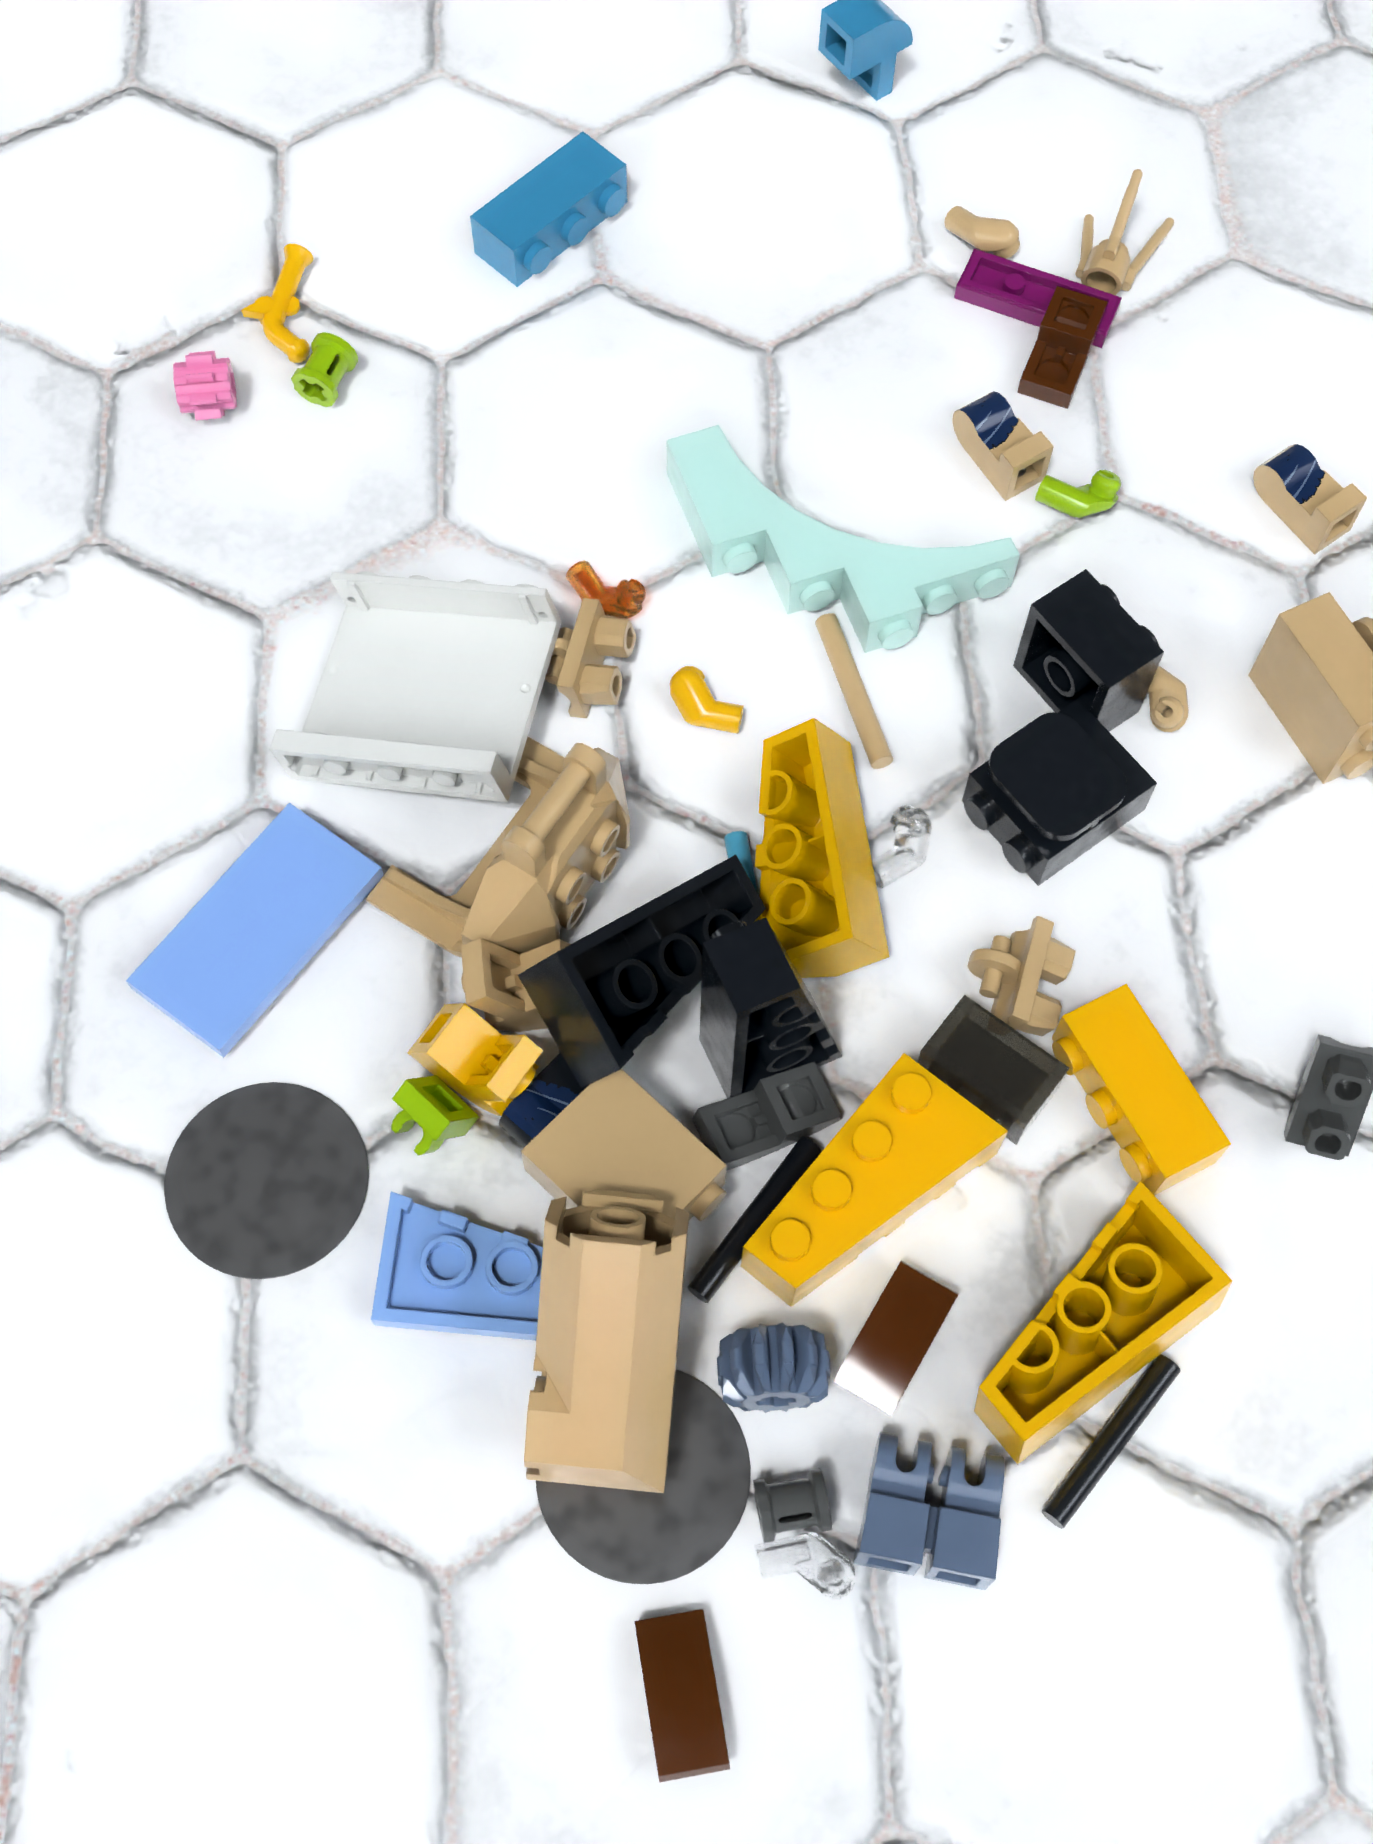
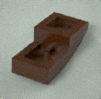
[1017,286,1108,409]
[833,1260,959,1416]
[634,1609,730,1783]

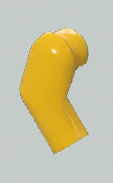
[670,666,744,734]

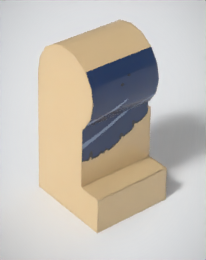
[952,391,1054,501]
[1253,444,1367,555]

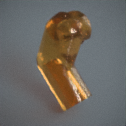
[566,560,646,619]

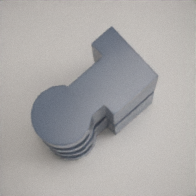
[853,1432,1005,1590]

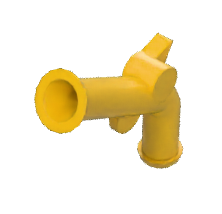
[241,244,313,363]

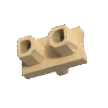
[545,598,636,718]
[967,916,1076,1038]

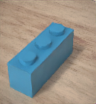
[470,131,627,287]

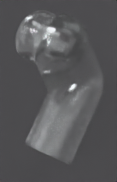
[872,805,932,889]
[754,1532,855,1600]

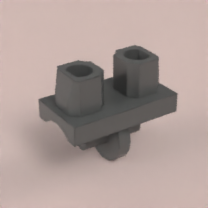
[1284,1034,1373,1160]

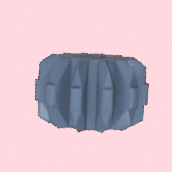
[717,1322,831,1413]

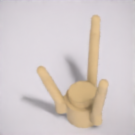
[1075,169,1174,295]

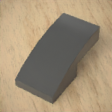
[692,1061,841,1171]

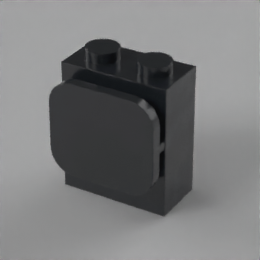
[962,699,1157,886]

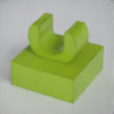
[391,1075,479,1156]

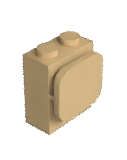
[1248,592,1373,784]
[521,1069,727,1221]

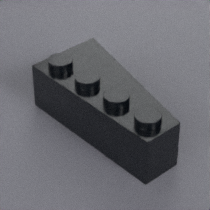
[518,855,766,1088]
[699,917,842,1098]

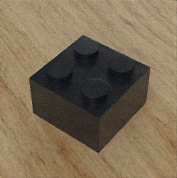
[1013,569,1164,732]

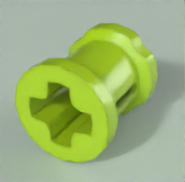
[291,332,358,407]

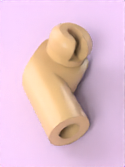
[944,206,1020,259]
[1147,666,1189,732]

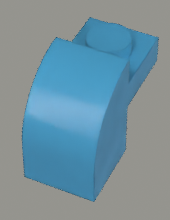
[818,0,913,101]

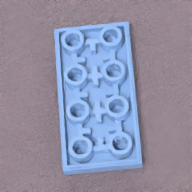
[126,803,384,1058]

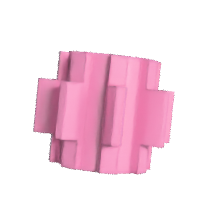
[173,351,237,421]

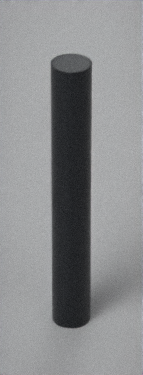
[687,1136,822,1303]
[1041,1354,1181,1529]

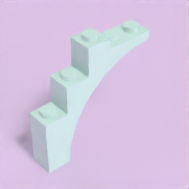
[666,425,1020,653]

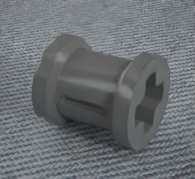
[753,1468,832,1542]

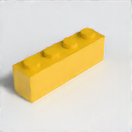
[754,718,890,978]

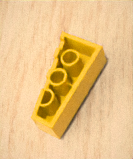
[741,1053,1008,1307]
[974,1181,1233,1465]

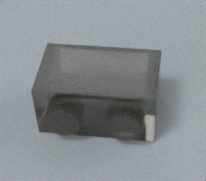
[917,994,1069,1145]

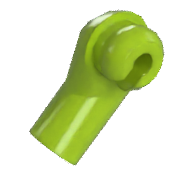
[1035,470,1121,518]

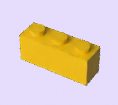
[1052,984,1231,1196]

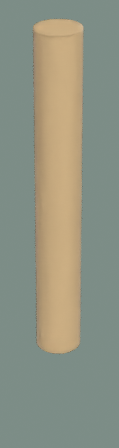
[815,613,893,769]

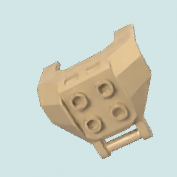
[366,737,630,958]

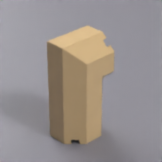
[524,1189,690,1493]

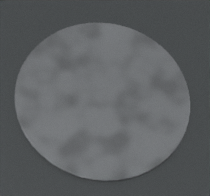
[164,1082,369,1279]
[536,1369,751,1584]

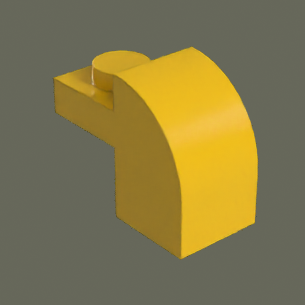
[407,1003,543,1116]

